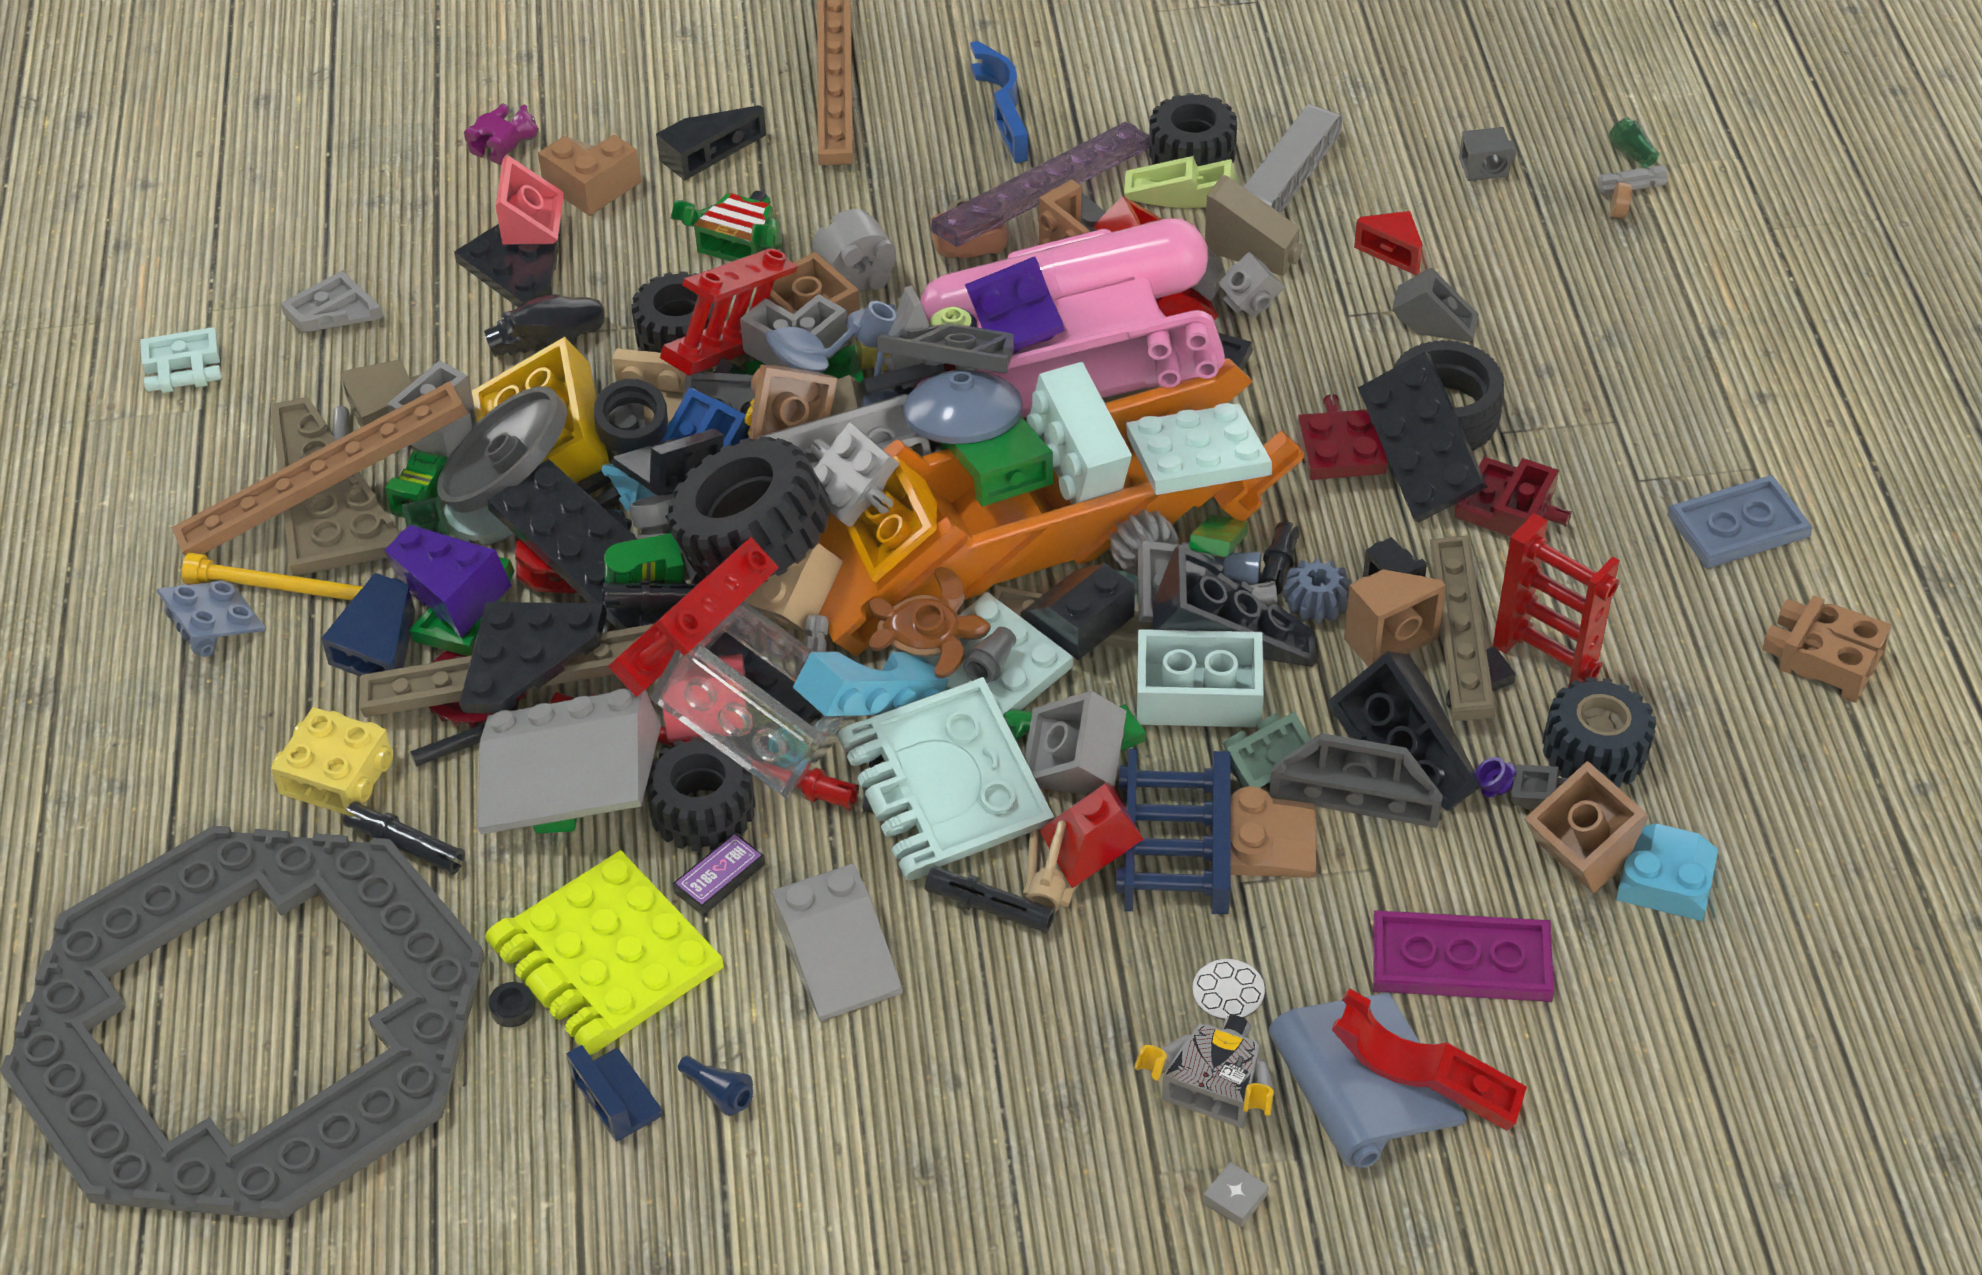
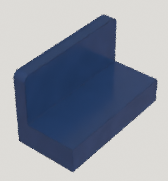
[566,1045,662,1142]

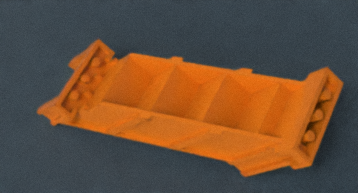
[819,358,1304,657]

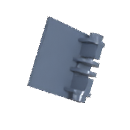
[157,581,266,657]

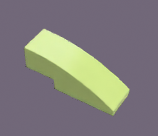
[1124,156,1239,208]

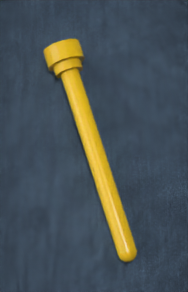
[182,553,363,601]

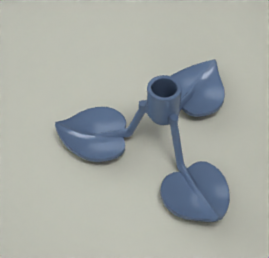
[765,301,900,406]

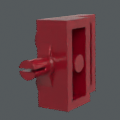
[1296,394,1387,480]
[1454,456,1572,537]

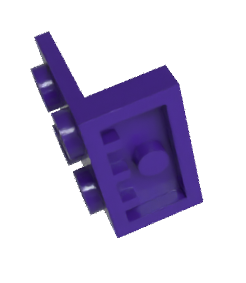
[965,256,1065,354]

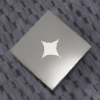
[1203,1162,1269,1227]

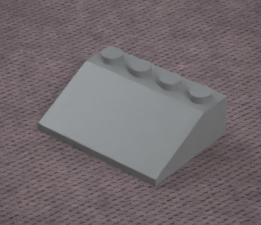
[478,689,661,835]

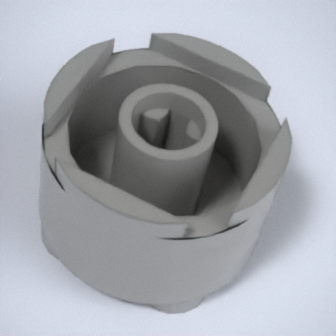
[812,209,896,292]

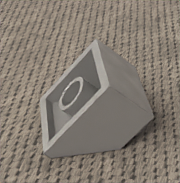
[1025,690,1127,795]

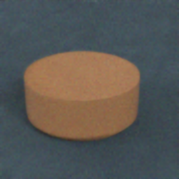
[1609,182,1632,219]

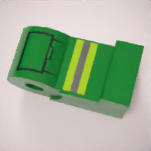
[385,450,447,522]
[604,533,684,584]

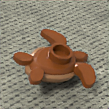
[869,567,991,678]

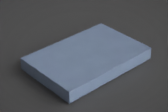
[1667,475,1813,569]

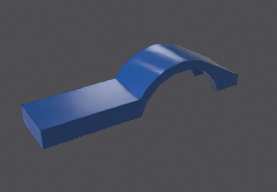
[970,41,1028,163]

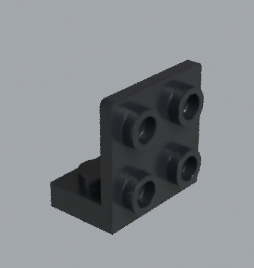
[613,429,724,496]

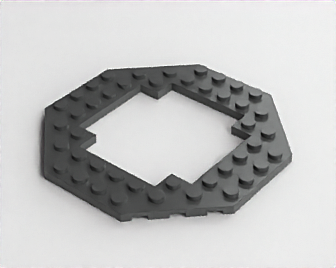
[0,825,485,1220]

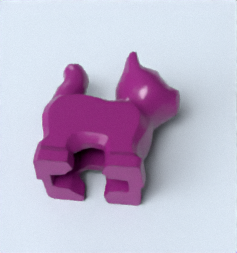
[464,103,539,165]

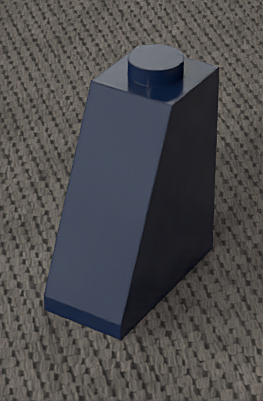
[321,573,415,677]

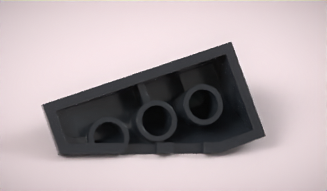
[1152,545,1317,667]

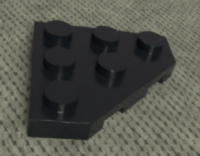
[454,223,561,307]
[459,602,607,713]

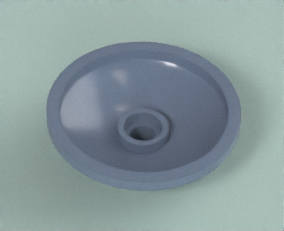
[904,370,1022,444]

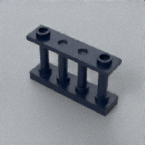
[1116,749,1231,914]

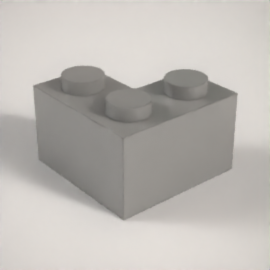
[740,294,849,368]
[387,360,474,458]

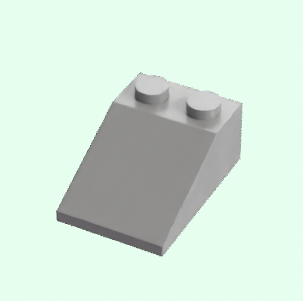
[772,863,903,1022]

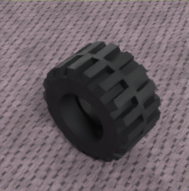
[1149,93,1238,167]
[631,271,726,353]
[646,736,755,851]

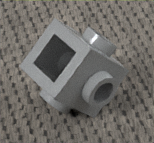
[1218,252,1285,318]

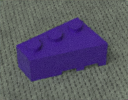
[384,525,512,638]

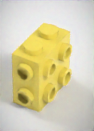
[271,707,393,817]

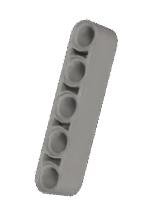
[1244,104,1343,214]

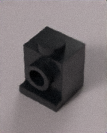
[1363,537,1427,577]

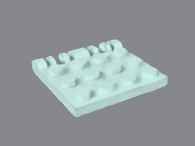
[837,677,1054,881]

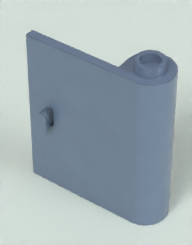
[1268,992,1467,1168]

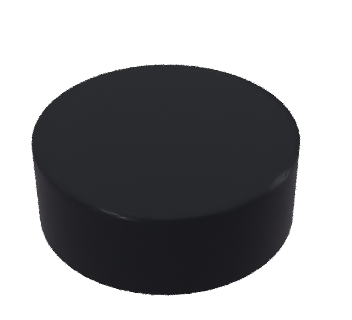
[489,982,535,1027]

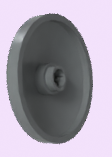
[437,386,567,513]

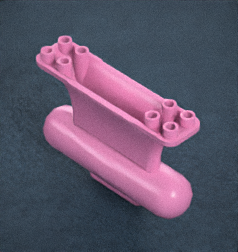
[917,218,1225,418]

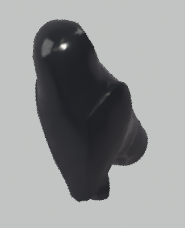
[484,294,604,358]

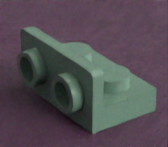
[1222,711,1311,788]

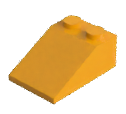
[845,456,937,583]

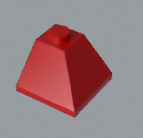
[1039,782,1144,888]

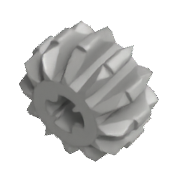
[1109,509,1178,575]

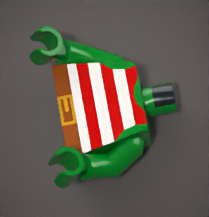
[670,191,782,262]

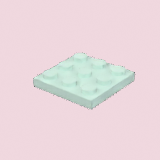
[1126,403,1272,495]
[924,592,1074,716]

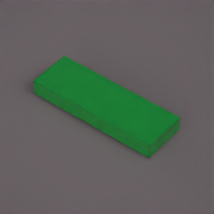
[1189,514,1249,557]

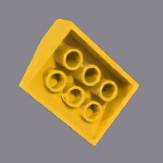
[472,337,609,483]

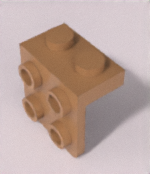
[1038,179,1090,245]

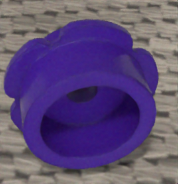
[1476,757,1516,797]

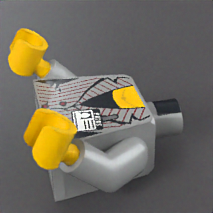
[1134,1015,1275,1129]

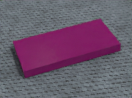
[1373,910,1554,1002]

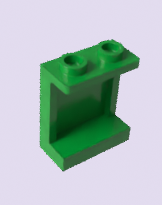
[941,416,1054,507]

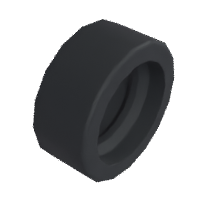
[594,379,668,454]

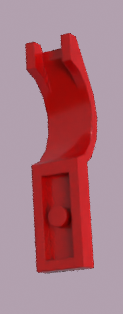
[1331,988,1527,1131]

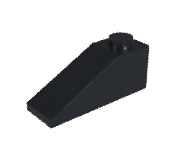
[656,105,766,181]

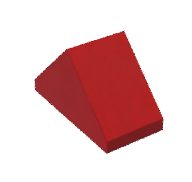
[1354,211,1423,276]

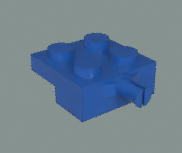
[661,387,750,447]

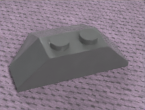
[1270,733,1443,828]

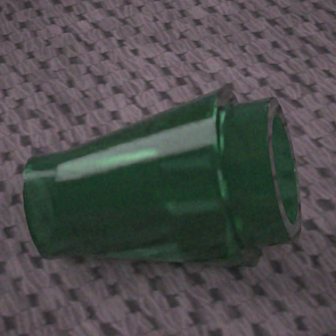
[1609,117,1660,168]

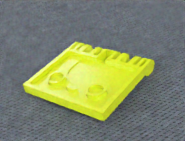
[485,850,724,1055]

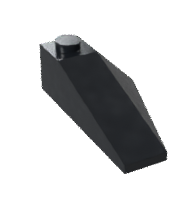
[1327,651,1482,811]

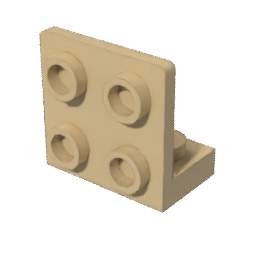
[613,348,686,427]

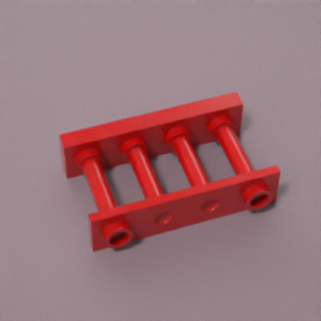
[659,249,798,376]
[1492,513,1620,687]
[608,537,779,698]

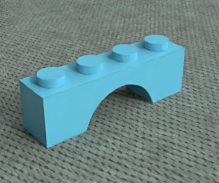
[793,652,949,716]

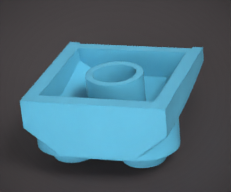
[1616,823,1718,921]

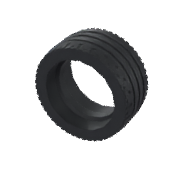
[1394,340,1504,451]

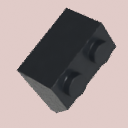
[1020,563,1135,660]

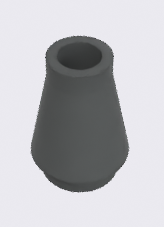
[963,627,1016,684]

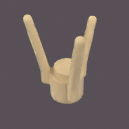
[1022,821,1079,912]

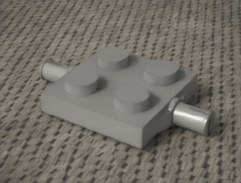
[811,422,900,528]

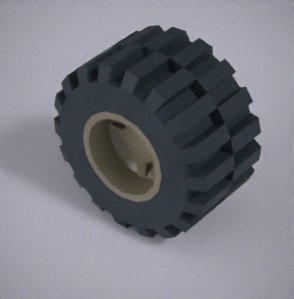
[1542,678,1656,788]

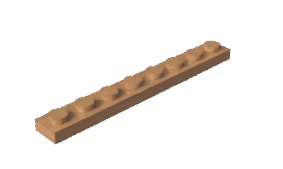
[817,0,853,165]
[171,381,468,556]

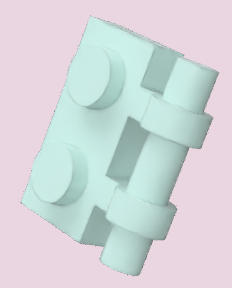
[140,327,222,393]

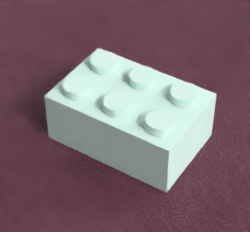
[1027,362,1132,504]
[1137,630,1264,727]

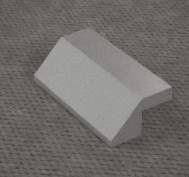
[758,394,932,468]

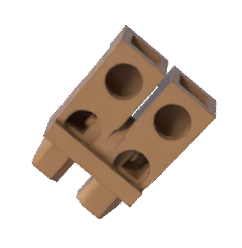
[1762,595,1892,703]

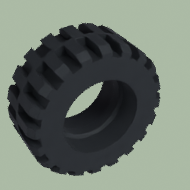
[667,437,830,583]

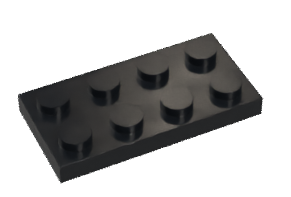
[1358,351,1488,523]

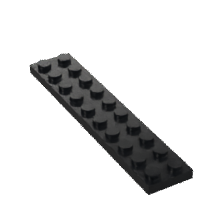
[488,459,822,760]

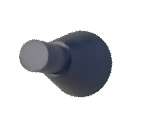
[678,1055,753,1116]

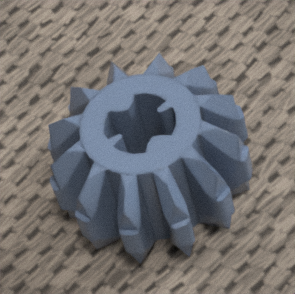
[1283,557,1351,625]

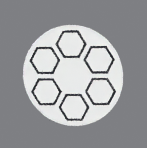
[1193,959,1265,1019]

